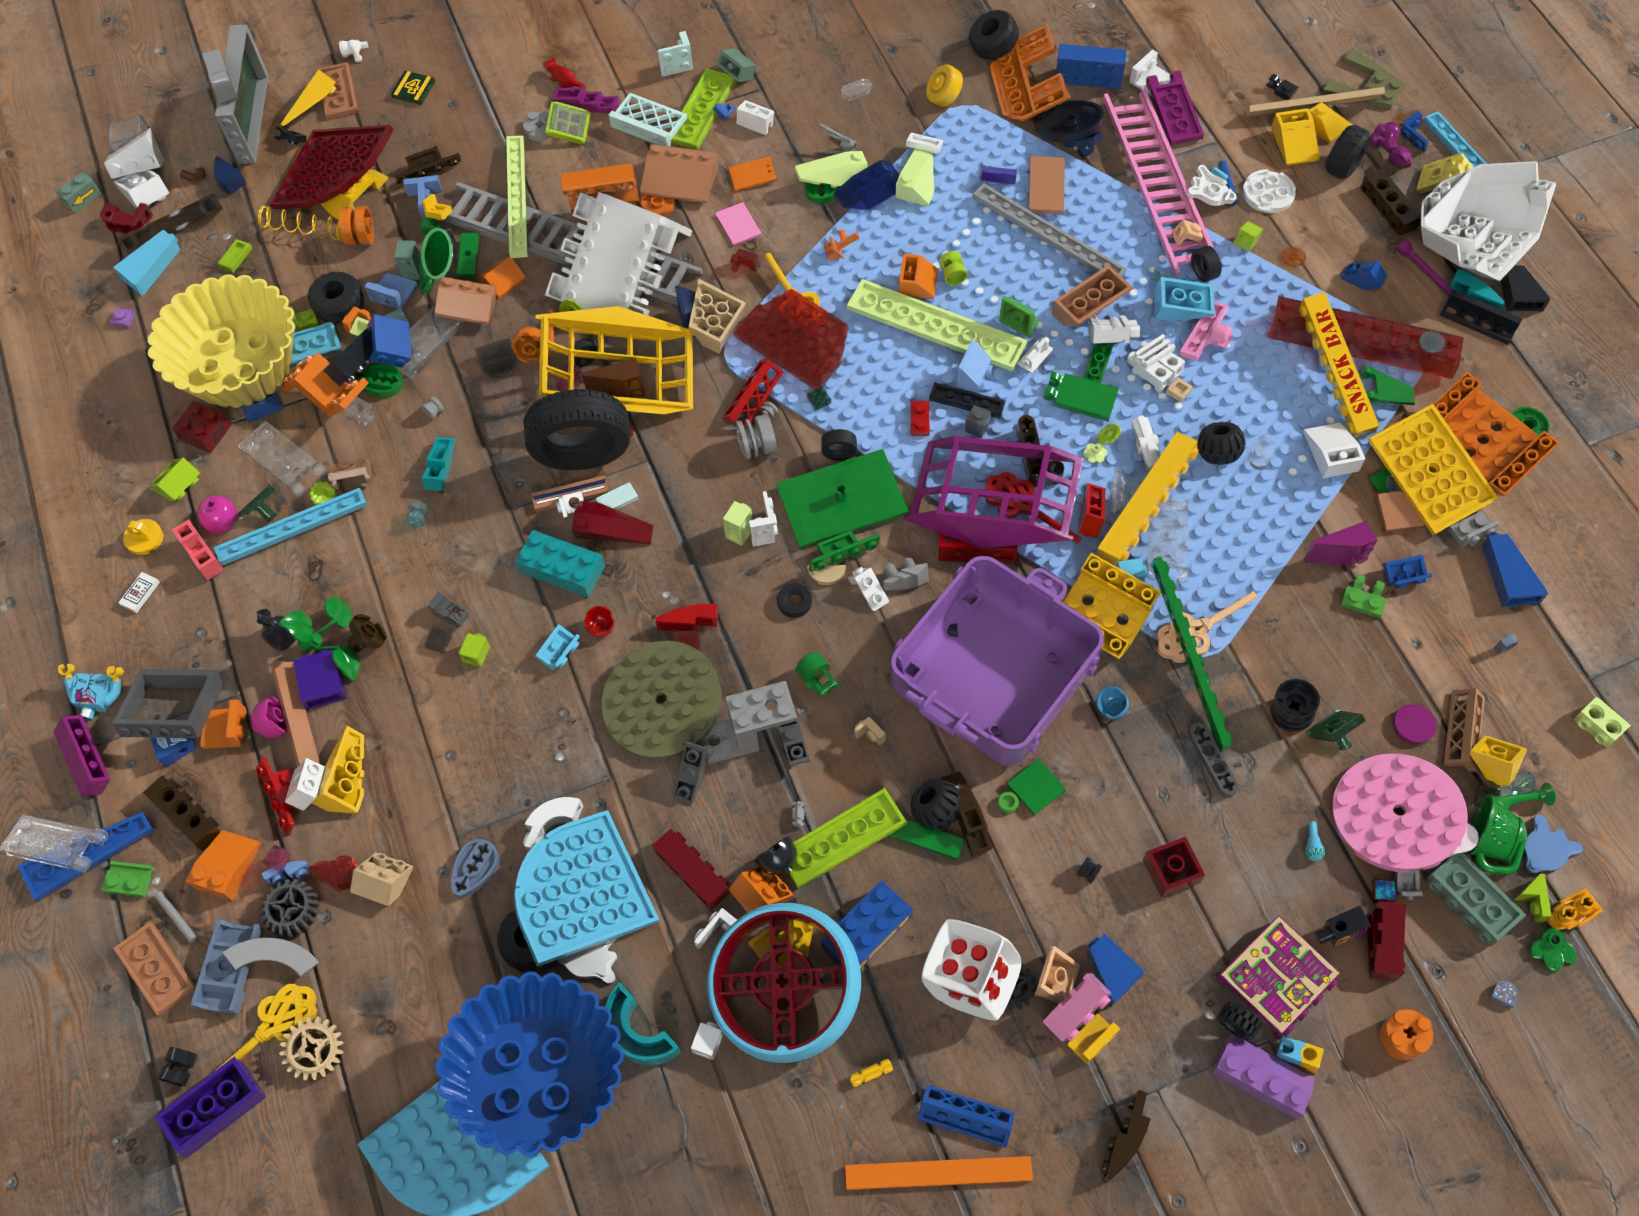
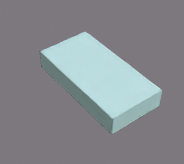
[596,482,639,510]

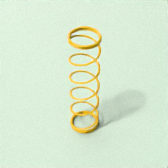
[258,206,343,241]

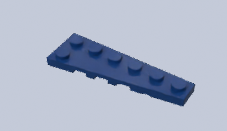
[18,812,155,902]

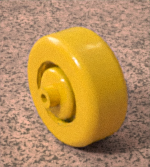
[926,64,963,107]

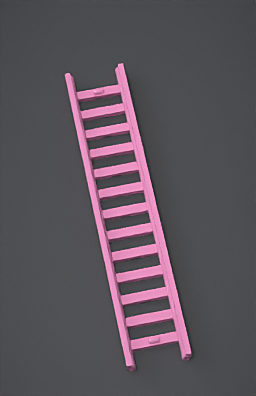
[1103,88,1213,276]

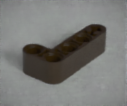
[1017,415,1064,487]

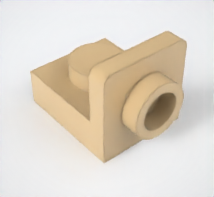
[854,717,886,746]

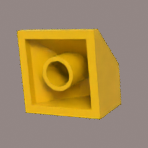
[1309,102,1352,144]
[1470,735,1527,786]

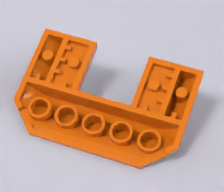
[989,25,1071,122]

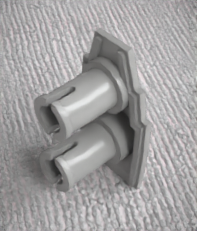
[883,558,929,591]

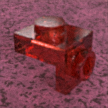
[730,248,759,272]

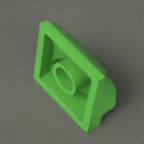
[999,296,1038,338]

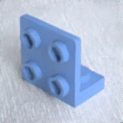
[365,272,417,311]

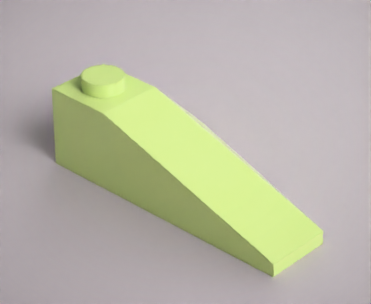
[794,151,868,192]

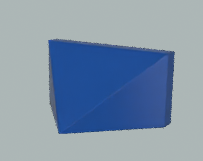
[242,393,283,423]

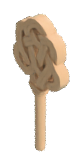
[1157,591,1257,663]

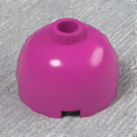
[197,495,239,534]
[251,697,288,738]

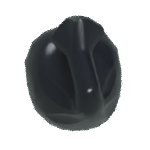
[256,609,296,651]

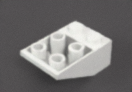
[1303,423,1365,478]

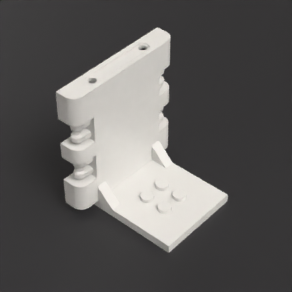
[545,192,692,316]

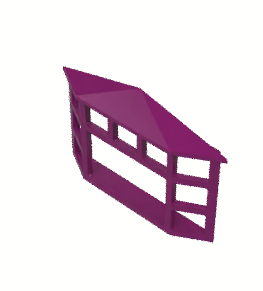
[903,436,1083,548]

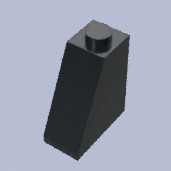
[1500,265,1550,311]

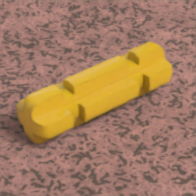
[849,1059,893,1087]

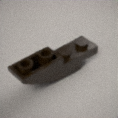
[940,772,993,857]
[1101,1090,1151,1183]

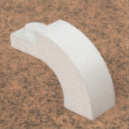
[523,797,584,852]

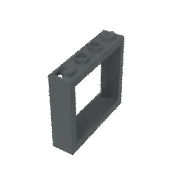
[112,669,223,739]

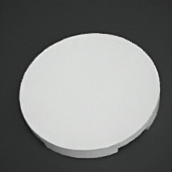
[1242,169,1296,213]

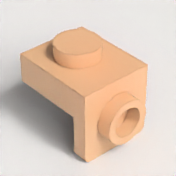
[1172,220,1204,245]

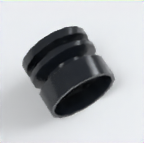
[1270,678,1320,732]

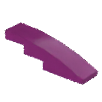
[551,87,620,113]

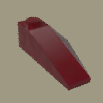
[571,501,654,544]

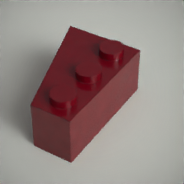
[1367,901,1406,981]

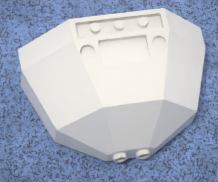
[1421,161,1556,281]

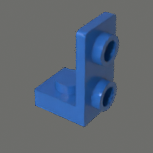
[1400,110,1429,152]

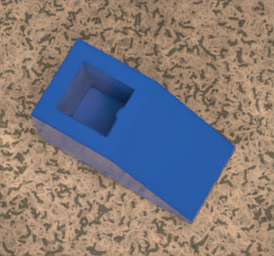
[1340,260,1387,290]

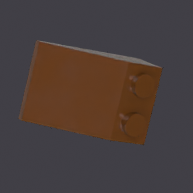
[582,358,646,399]

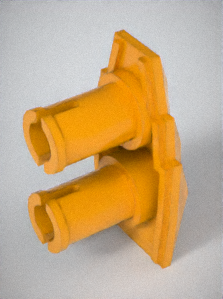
[1546,888,1603,930]

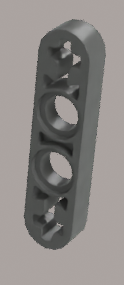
[1188,723,1238,798]

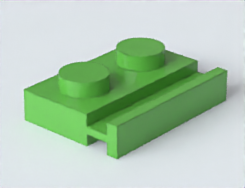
[101,861,154,898]

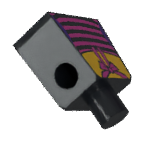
[1315,906,1371,946]

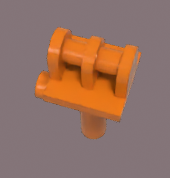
[824,230,860,261]

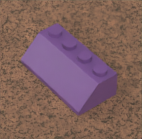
[1212,1033,1315,1120]

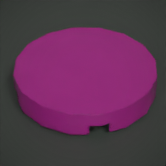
[1393,704,1436,744]

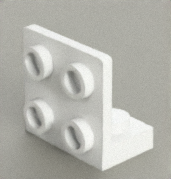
[1129,50,1170,97]
[749,491,778,547]

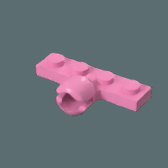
[1180,301,1233,361]

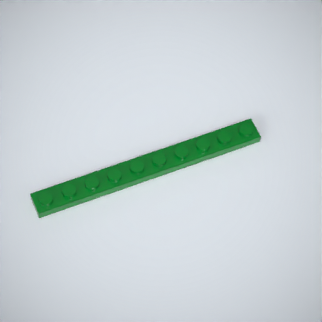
[1151,556,1232,752]

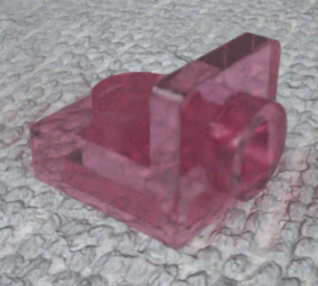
[557,363,583,391]
[262,844,292,872]

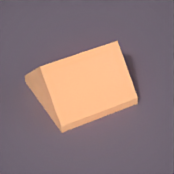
[1035,946,1080,1004]

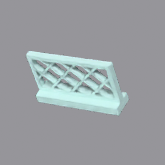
[609,93,687,147]

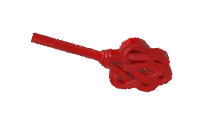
[985,472,1082,544]

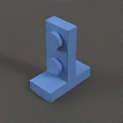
[403,175,442,220]

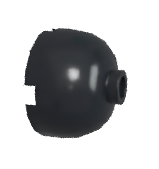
[754,835,797,876]

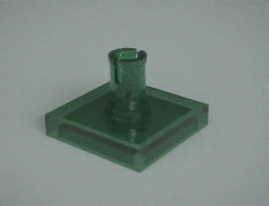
[237,484,277,523]
[1306,710,1365,751]

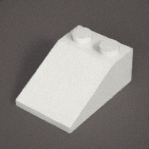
[114,170,169,208]

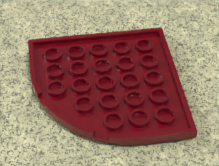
[269,125,394,209]

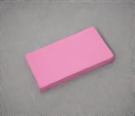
[715,202,762,246]

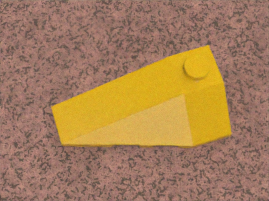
[280,69,336,127]
[312,726,364,814]

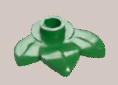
[1531,928,1576,974]

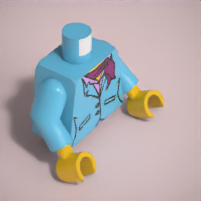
[58,663,124,721]

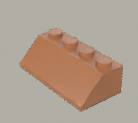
[1052,265,1133,326]

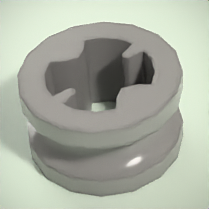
[759,401,778,420]

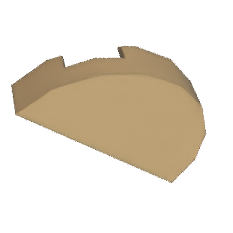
[807,565,846,586]

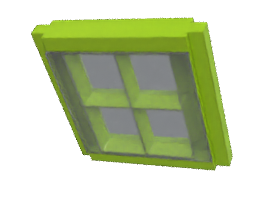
[545,101,591,144]

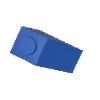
[1087,933,1144,1007]

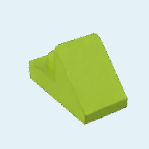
[290,305,319,333]
[1514,874,1552,923]

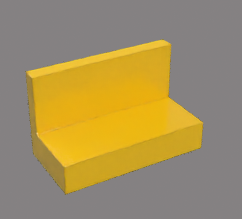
[1067,1013,1120,1065]

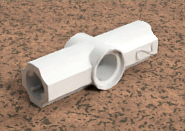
[1131,416,1161,471]

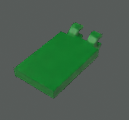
[1043,371,1119,422]

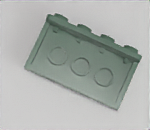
[1425,853,1526,947]

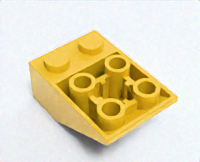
[1271,108,1320,166]

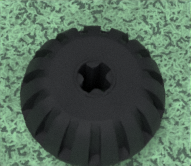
[1197,422,1246,465]
[910,779,960,830]

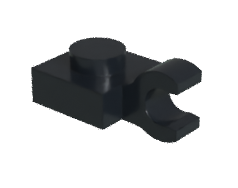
[1267,74,1299,100]
[274,127,306,145]

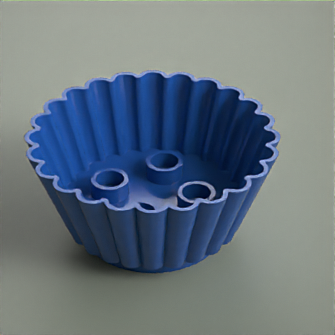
[435,972,624,1156]

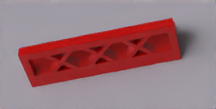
[721,358,784,428]
[938,533,1017,562]

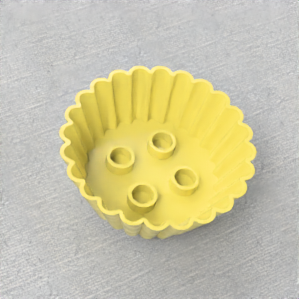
[148,275,295,408]

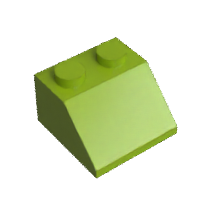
[148,457,200,501]

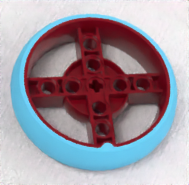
[707,903,861,1063]

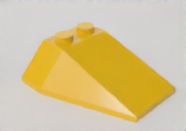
[321,169,388,220]

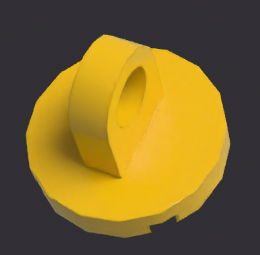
[123,519,164,555]

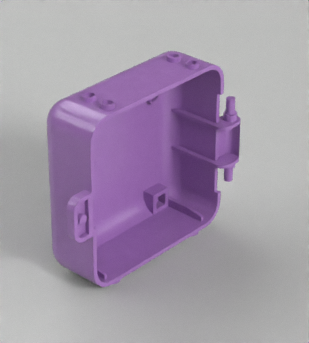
[891,556,1104,766]

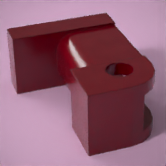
[100,203,153,234]

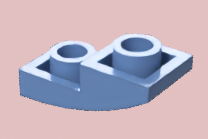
[261,861,314,886]

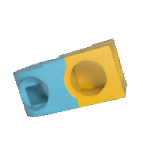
[1276,1037,1324,1074]

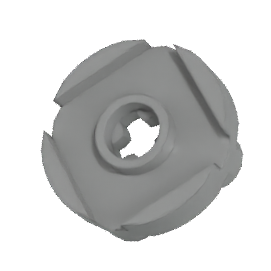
[523,111,558,141]

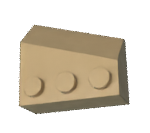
[688,279,746,354]

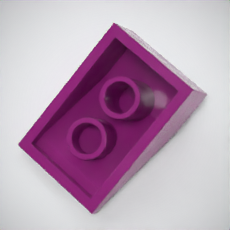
[1304,521,1378,565]

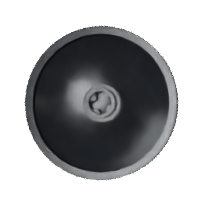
[1036,100,1104,142]

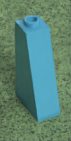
[113,230,180,296]

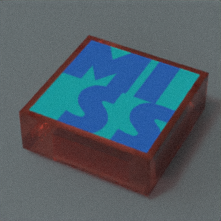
[1372,879,1397,903]

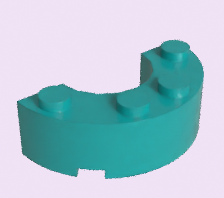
[605,982,681,1066]

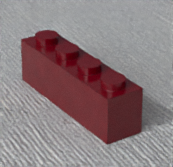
[652,829,730,910]

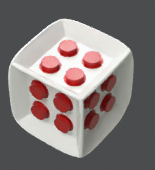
[922,919,1021,1021]

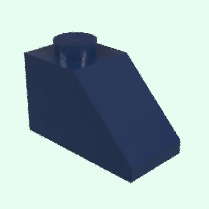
[214,156,246,195]

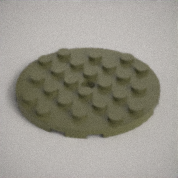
[602,641,722,759]

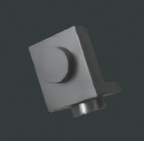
[1395,870,1423,900]

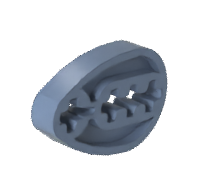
[451,839,500,898]

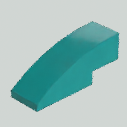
[1450,269,1504,309]
[422,437,455,491]

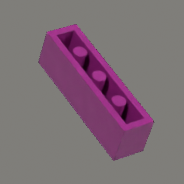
[53,715,110,797]

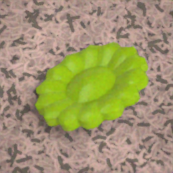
[1097,423,1121,445]
[309,481,337,505]

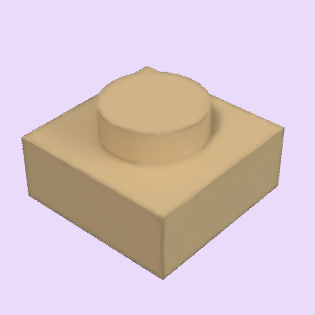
[1166,377,1193,403]

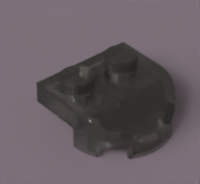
[475,338,516,378]

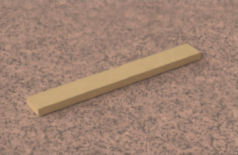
[1245,87,1385,117]

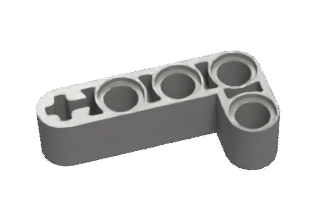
[202,48,238,103]

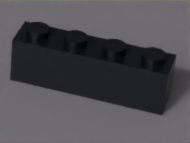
[323,328,373,387]

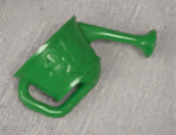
[418,217,453,294]
[1467,783,1556,875]

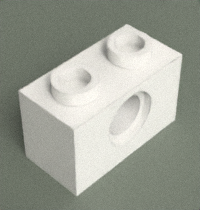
[285,758,325,811]

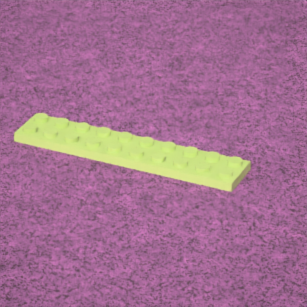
[847,279,1028,372]

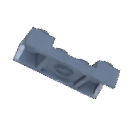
[191,919,264,1015]

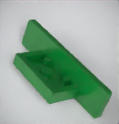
[808,530,880,572]

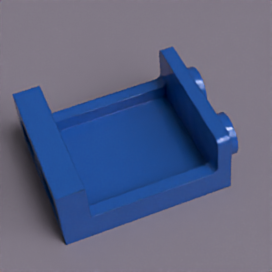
[367,314,411,368]

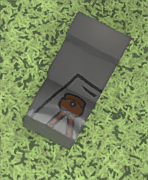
[428,592,469,627]

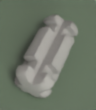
[792,801,804,828]

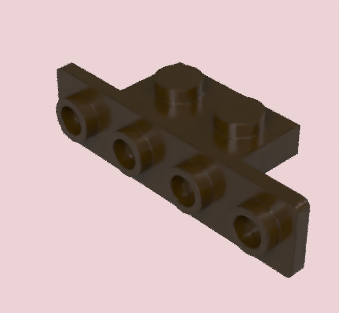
[395,146,461,184]

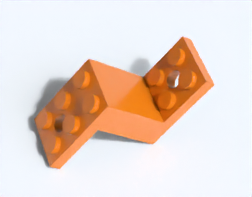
[281,353,369,418]

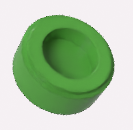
[997,792,1019,814]

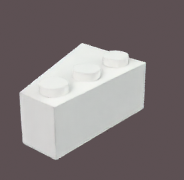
[104,128,164,179]

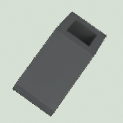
[777,719,810,767]
[673,741,709,805]

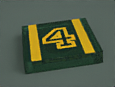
[391,71,435,105]

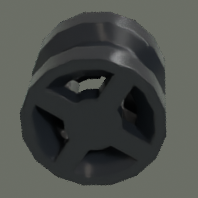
[1077,857,1102,884]

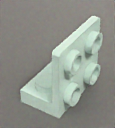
[658,31,693,77]

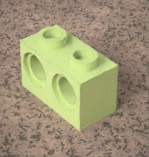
[723,501,753,546]
[1573,697,1631,748]

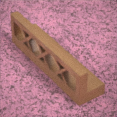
[1444,688,1485,772]

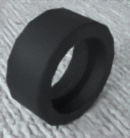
[1191,245,1222,282]
[821,429,857,461]

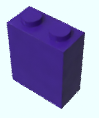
[294,649,347,710]

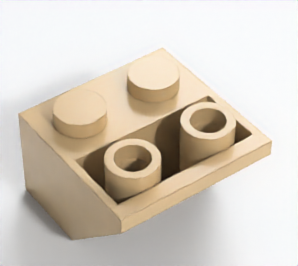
[350,852,413,906]

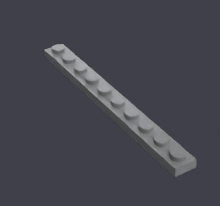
[973,183,1127,277]

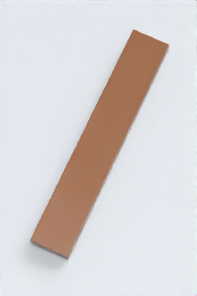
[271,662,320,767]

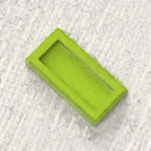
[217,239,253,273]

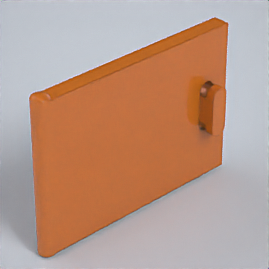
[728,156,777,192]

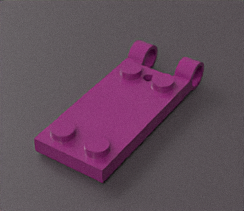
[1146,70,1204,145]

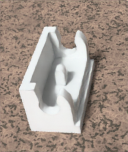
[736,100,774,135]

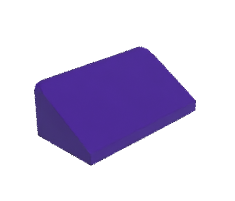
[981,166,1017,184]

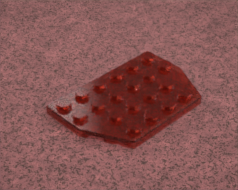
[733,289,849,392]

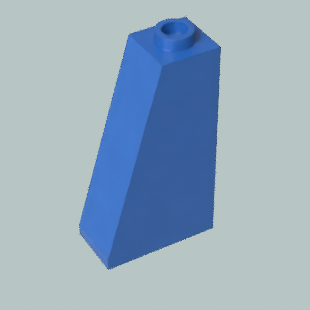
[1482,533,1548,607]

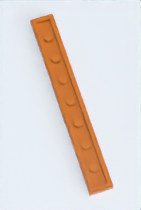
[845,1156,1033,1191]

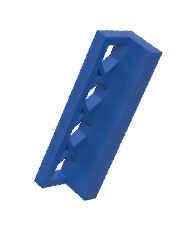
[918,1085,1015,1148]

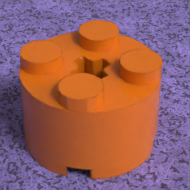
[1379,1009,1433,1061]

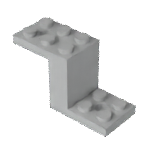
[698,681,797,765]

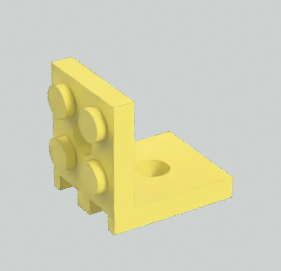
[1416,152,1473,194]

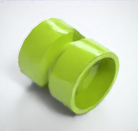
[939,251,968,286]

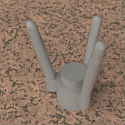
[818,124,857,155]

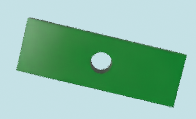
[457,232,480,278]
[1083,342,1114,383]

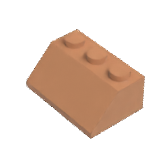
[434,277,496,325]

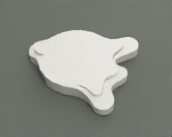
[1186,165,1236,206]
[557,938,617,984]

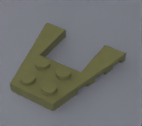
[1322,48,1406,110]

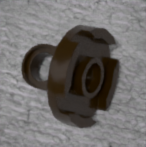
[347,614,387,652]

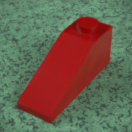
[1078,483,1106,538]

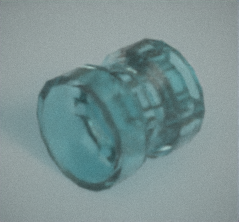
[405,501,428,527]

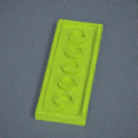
[669,68,736,150]
[789,788,907,889]

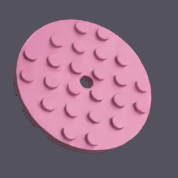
[1332,754,1468,872]

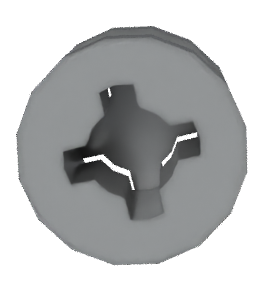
[421,396,445,420]

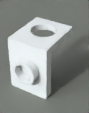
[556,491,584,517]

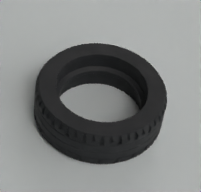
[523,389,631,470]

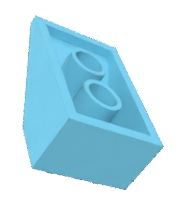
[1153,277,1215,322]

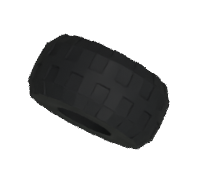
[969,10,1019,60]
[1325,125,1371,179]
[308,271,364,324]
[497,910,557,973]

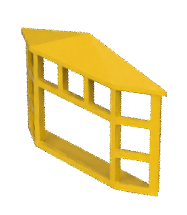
[535,306,695,414]

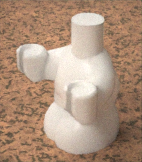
[339,39,368,62]

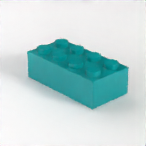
[515,530,605,598]

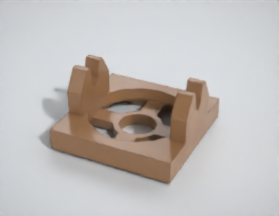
[328,458,373,490]

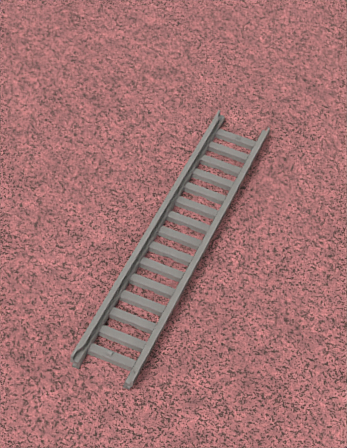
[442,182,703,306]

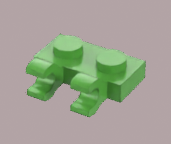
[1340,574,1386,619]

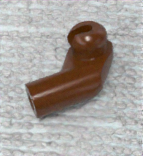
[180,167,206,182]

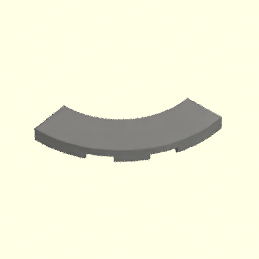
[222,938,319,977]

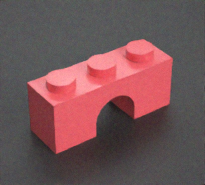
[172,519,224,580]

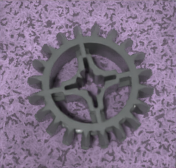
[259,879,320,938]

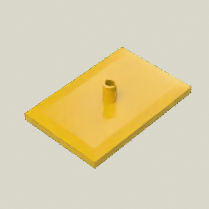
[1368,404,1499,536]

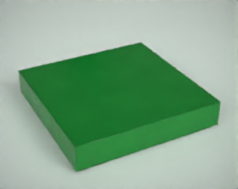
[1007,759,1066,816]

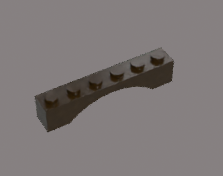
[117,193,223,255]

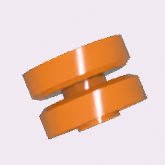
[339,206,374,246]

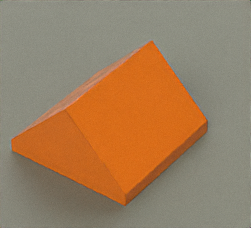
[476,256,526,299]

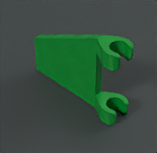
[1360,366,1415,405]

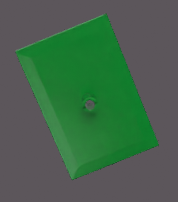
[776,449,909,550]

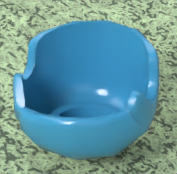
[1097,686,1129,720]

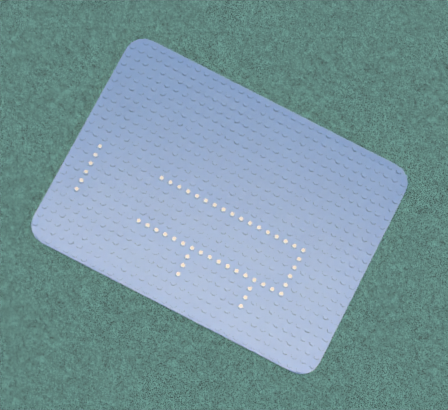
[724,105,1425,658]

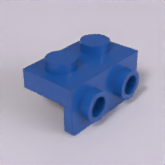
[1382,555,1433,589]

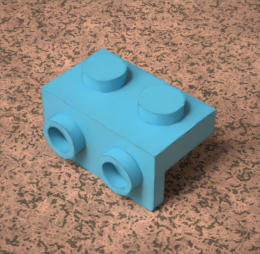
[534,624,580,671]

